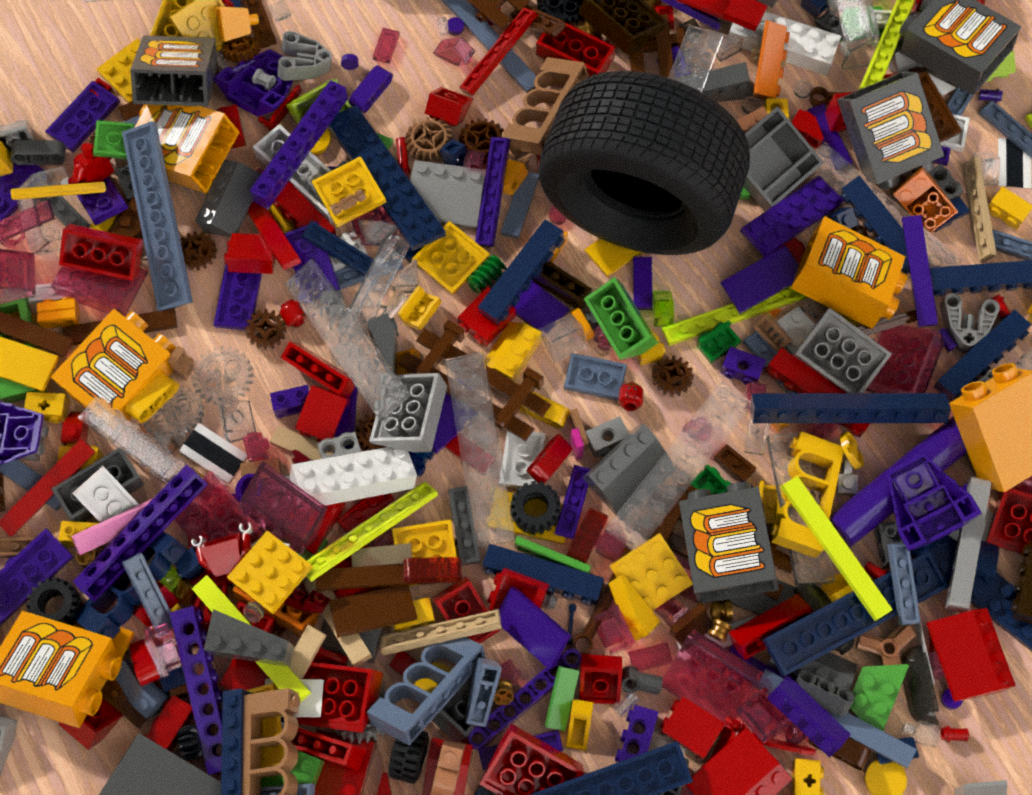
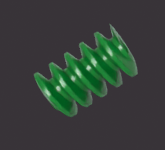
[467,255,507,295]

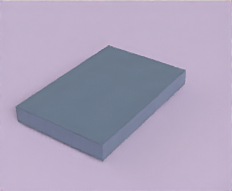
[563,353,627,401]

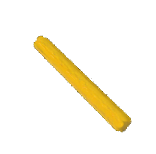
[10,182,106,200]

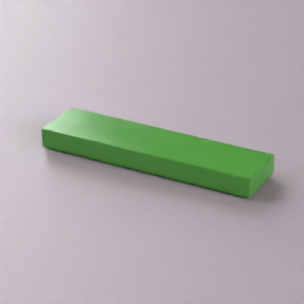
[515,536,591,573]

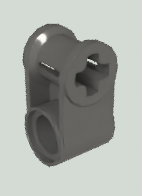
[814,9,846,40]

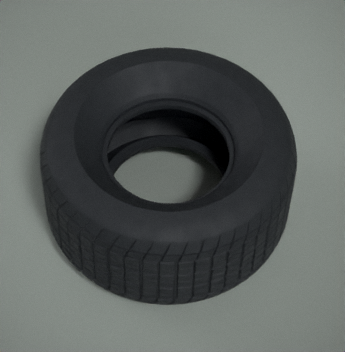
[539,71,750,255]

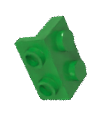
[697,320,741,364]
[689,464,732,495]

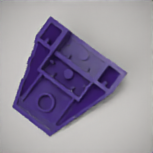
[214,49,293,117]
[0,401,44,465]
[887,453,982,551]

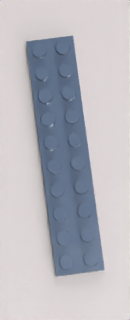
[122,121,193,311]

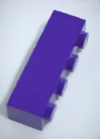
[767,675,851,758]

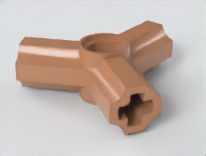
[856,625,916,665]

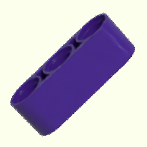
[349,65,393,113]

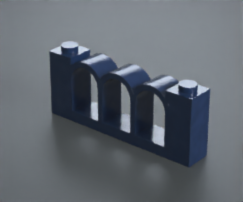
[73,532,187,640]

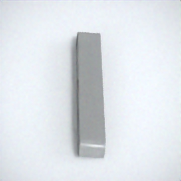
[946,477,991,613]

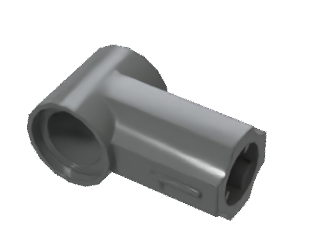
[621,666,663,695]

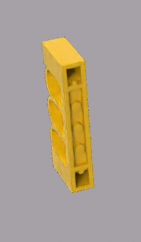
[770,431,844,558]

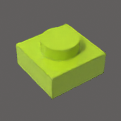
[159,565,181,593]

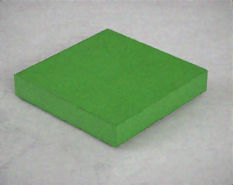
[93,120,135,159]

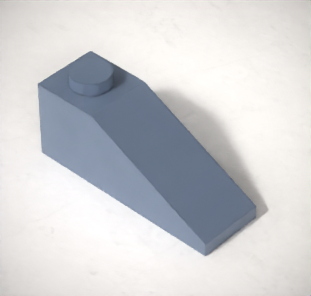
[465,657,502,727]
[116,659,170,718]

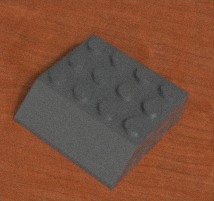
[744,106,824,212]

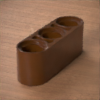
[808,737,871,770]

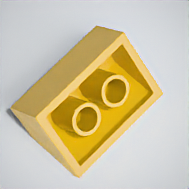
[483,322,542,382]

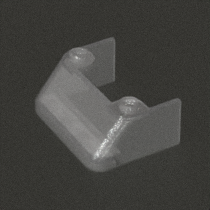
[828,0,879,69]
[17,166,70,255]

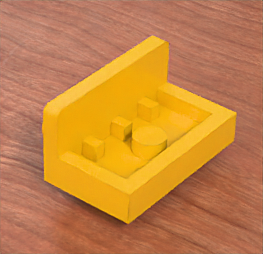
[398,286,442,331]
[755,481,782,525]

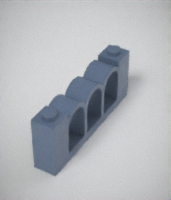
[367,637,486,746]

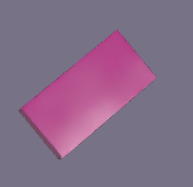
[570,428,584,460]

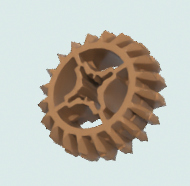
[405,117,454,163]

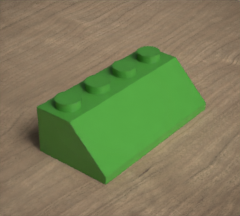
[584,277,658,360]

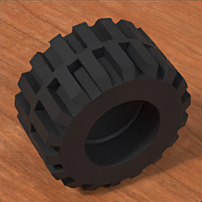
[511,481,560,535]
[26,577,83,626]
[388,731,429,784]

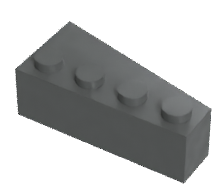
[676,62,754,102]
[204,609,294,667]

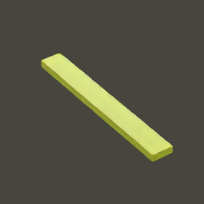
[859,0,916,90]
[662,286,807,346]
[780,476,893,621]
[306,481,438,582]
[192,575,311,703]

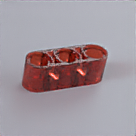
[566,507,608,563]
[403,557,462,583]

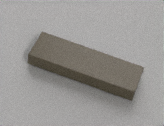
[351,543,413,567]

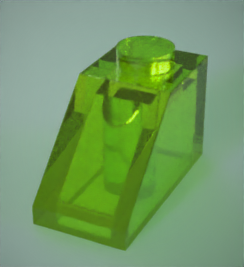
[652,291,674,327]

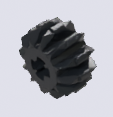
[177,724,204,761]

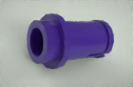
[979,88,1003,103]
[935,328,958,353]

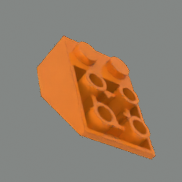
[893,166,958,235]

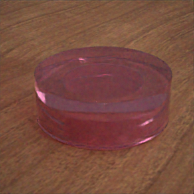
[549,207,567,225]

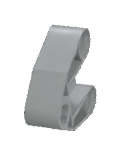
[277,31,332,81]
[940,293,1000,353]

